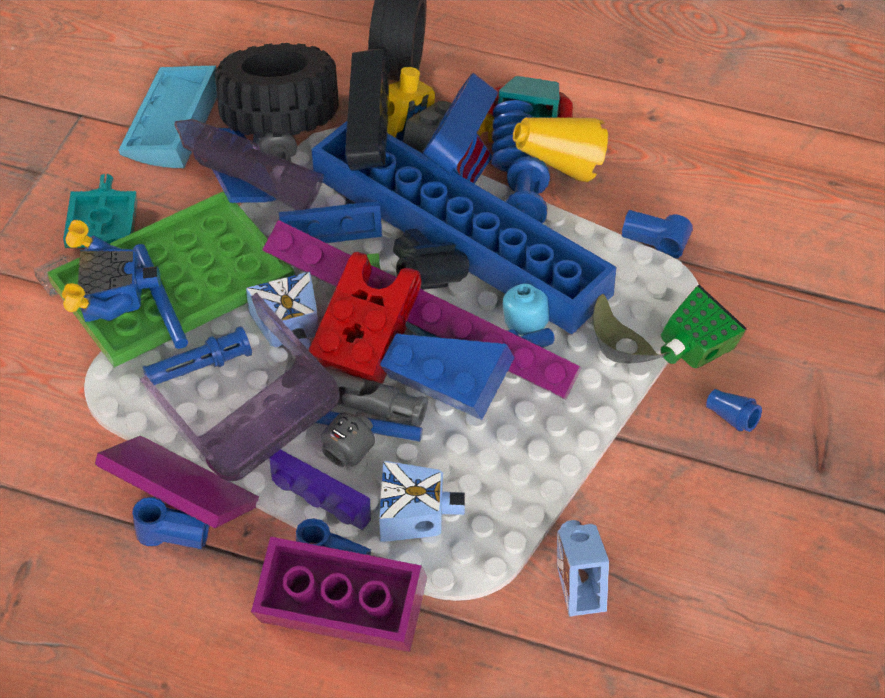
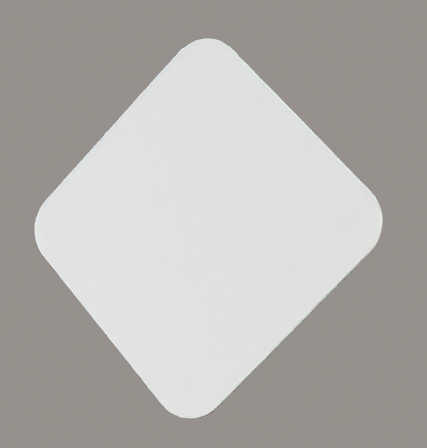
[84,127,699,601]

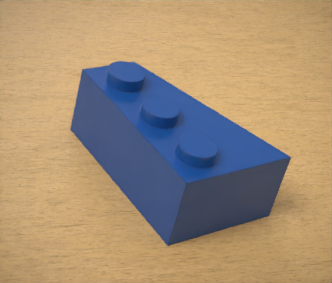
[380,334,515,420]

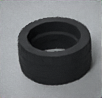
[368,0,427,81]

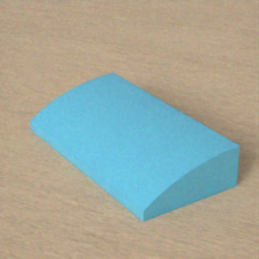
[118,65,217,168]

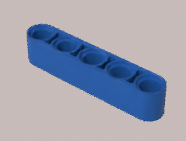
[422,73,498,174]

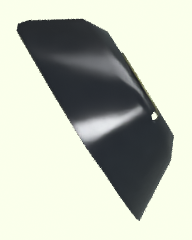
[593,294,671,363]

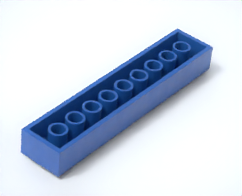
[312,121,617,334]

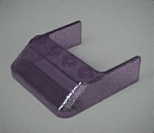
[140,292,340,481]

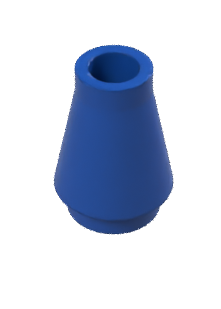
[706,389,762,432]

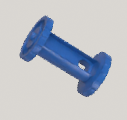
[505,156,550,224]

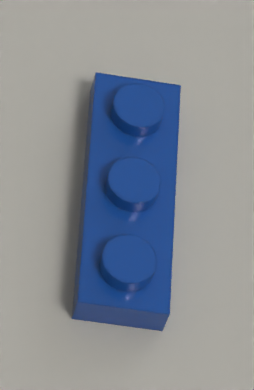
[278,201,383,243]

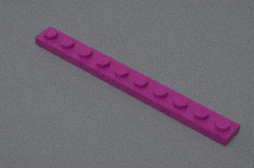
[262,220,582,400]

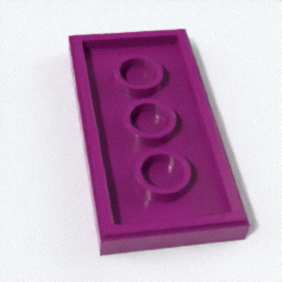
[95,435,259,528]

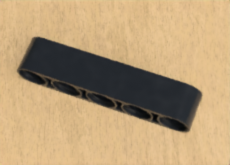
[346,47,390,171]

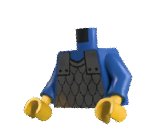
[62,220,161,322]

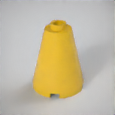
[513,117,608,182]

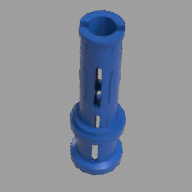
[142,326,252,388]

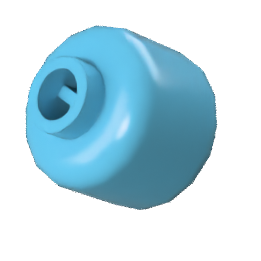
[503,284,549,335]

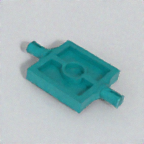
[63,174,138,248]

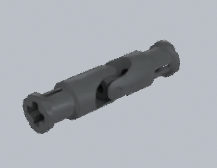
[282,358,428,427]

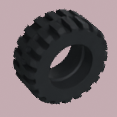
[215,43,339,137]

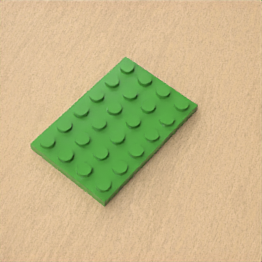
[47,191,295,368]

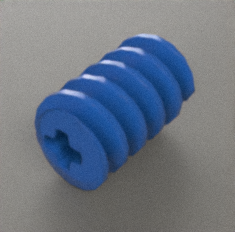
[491,100,533,172]

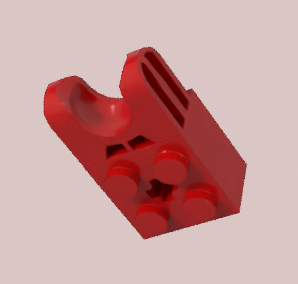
[307,252,422,384]

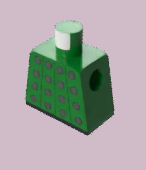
[660,285,747,369]

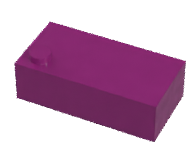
[251,536,427,652]

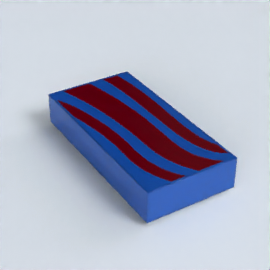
[453,134,492,184]

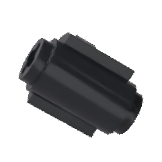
[393,229,469,290]

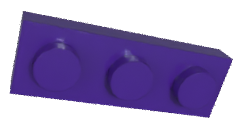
[269,448,371,531]

